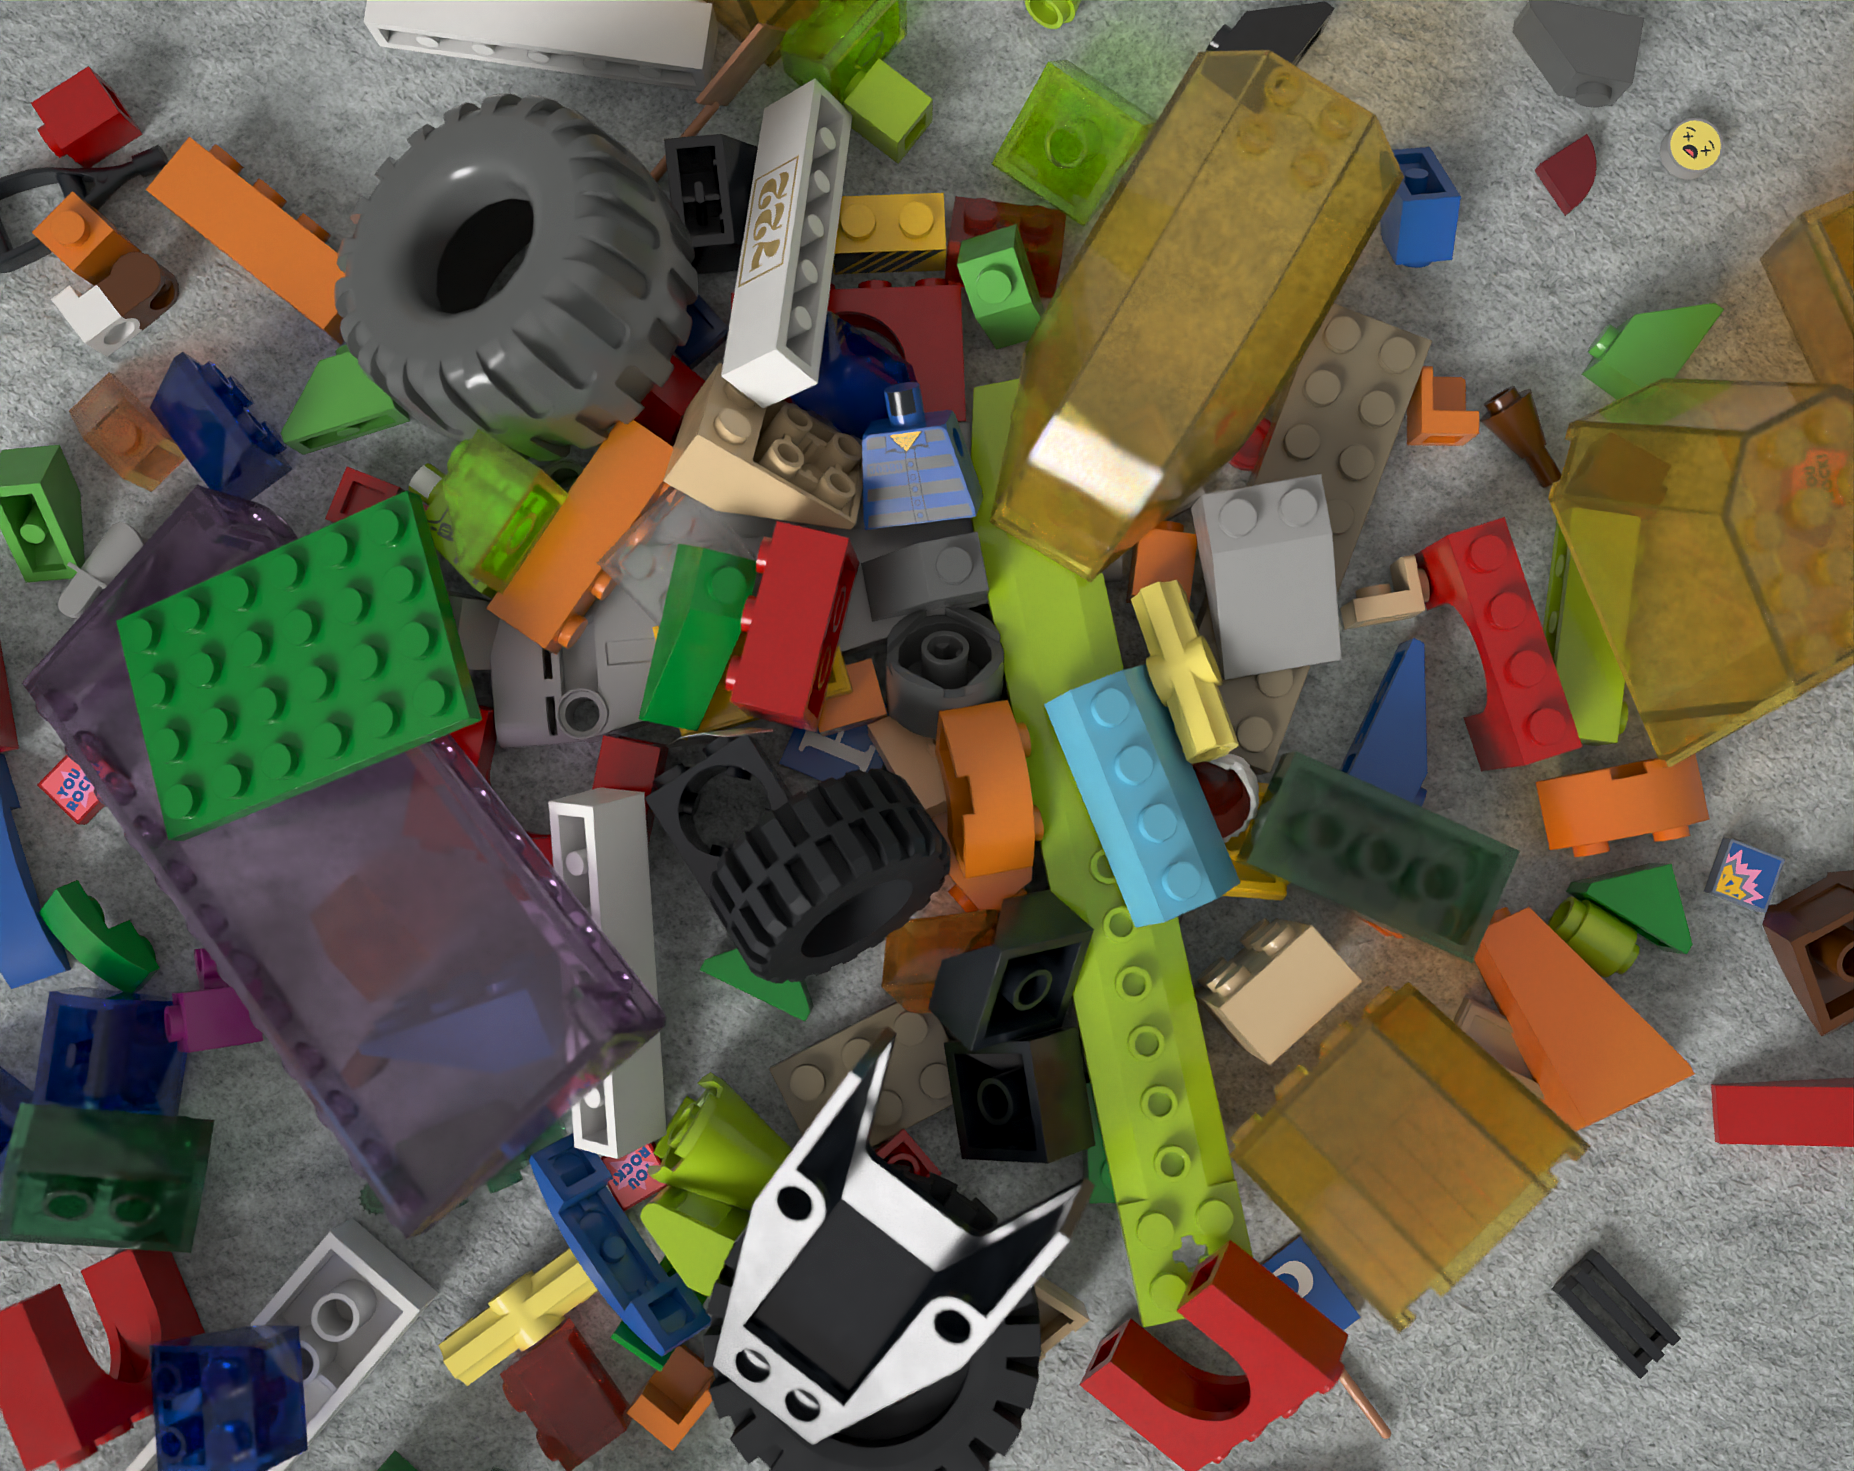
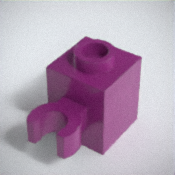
[164,945,263,1053]

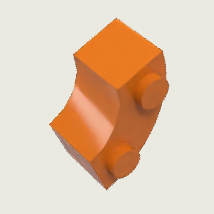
[935,700,1044,879]
[1536,751,1710,857]

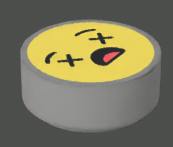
[1660,118,1724,180]

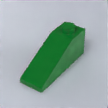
[638,543,757,731]

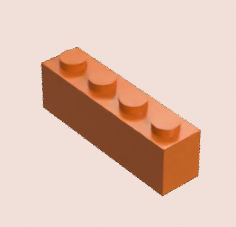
[145,137,345,345]
[486,420,681,655]

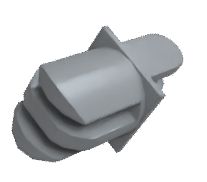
[58,521,164,633]

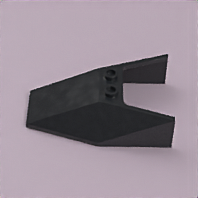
[713,1026,1095,1445]

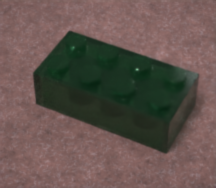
[1235,751,1520,963]

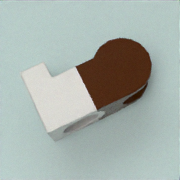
[51,252,179,357]

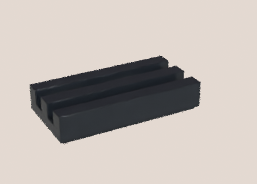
[1552,1249,1681,1379]

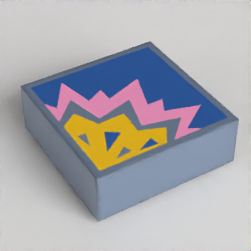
[1704,838,1785,913]

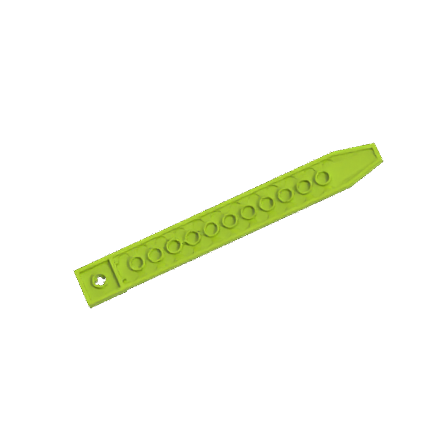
[970,376,1253,1327]

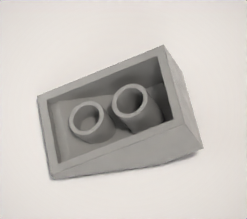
[1191,474,1341,680]

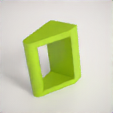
[641,1185,751,1297]

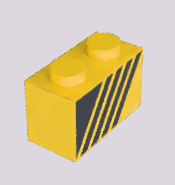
[833,193,946,275]

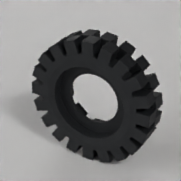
[703,1163,1041,1471]

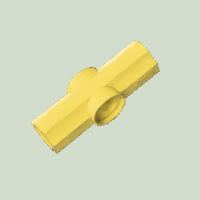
[1131,580,1239,764]
[438,1247,598,1386]

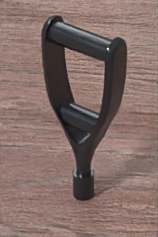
[0,145,169,273]

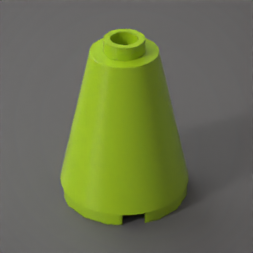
[648,1072,793,1211]

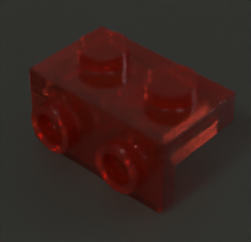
[944,196,1067,299]

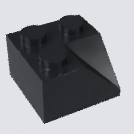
[928,889,1094,1051]
[944,1027,1096,1164]

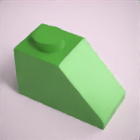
[957,224,1051,349]
[1582,303,1724,414]
[281,345,410,455]
[0,445,85,583]

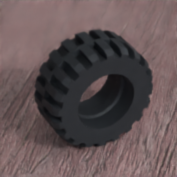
[709,768,950,984]

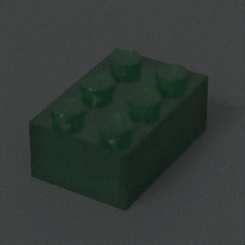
[0,1103,215,1253]

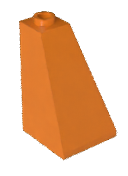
[1467,907,1695,1139]

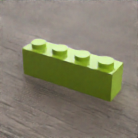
[1543,505,1649,746]

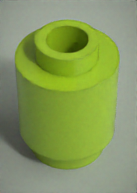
[1547,896,1640,978]

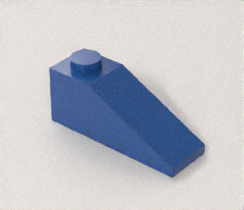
[1327,638,1428,826]

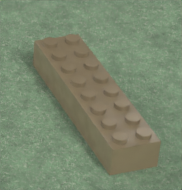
[1168,300,1432,775]

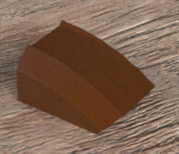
[1762,870,1854,1037]

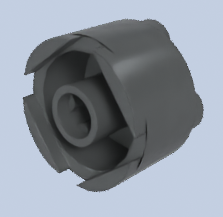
[886,607,1004,741]

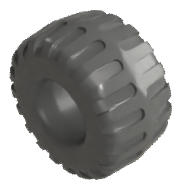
[334,93,698,462]

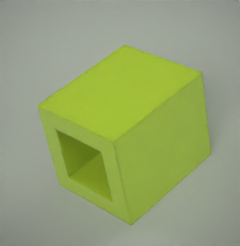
[843,58,933,164]

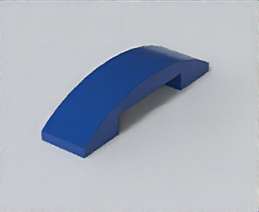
[0,753,71,989]
[529,1132,711,1356]

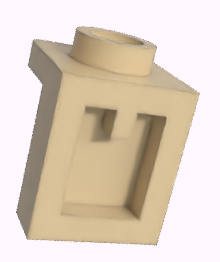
[1340,555,1430,630]

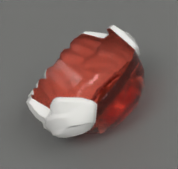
[1192,754,1259,843]

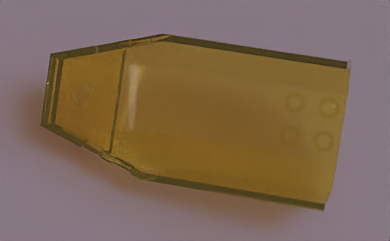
[990,50,1404,583]

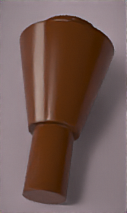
[1479,386,1563,488]

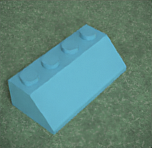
[1044,664,1241,928]

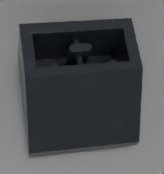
[664,134,758,274]

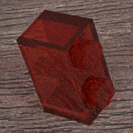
[500,1317,633,1471]

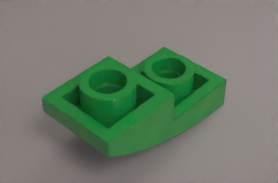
[39,880,160,995]

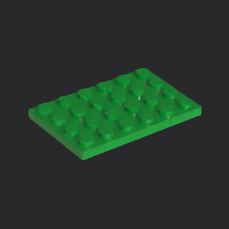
[116,490,482,841]

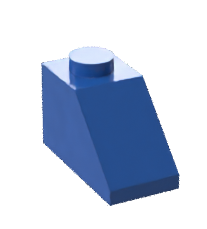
[1373,147,1461,268]

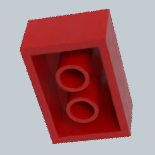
[725,521,860,732]

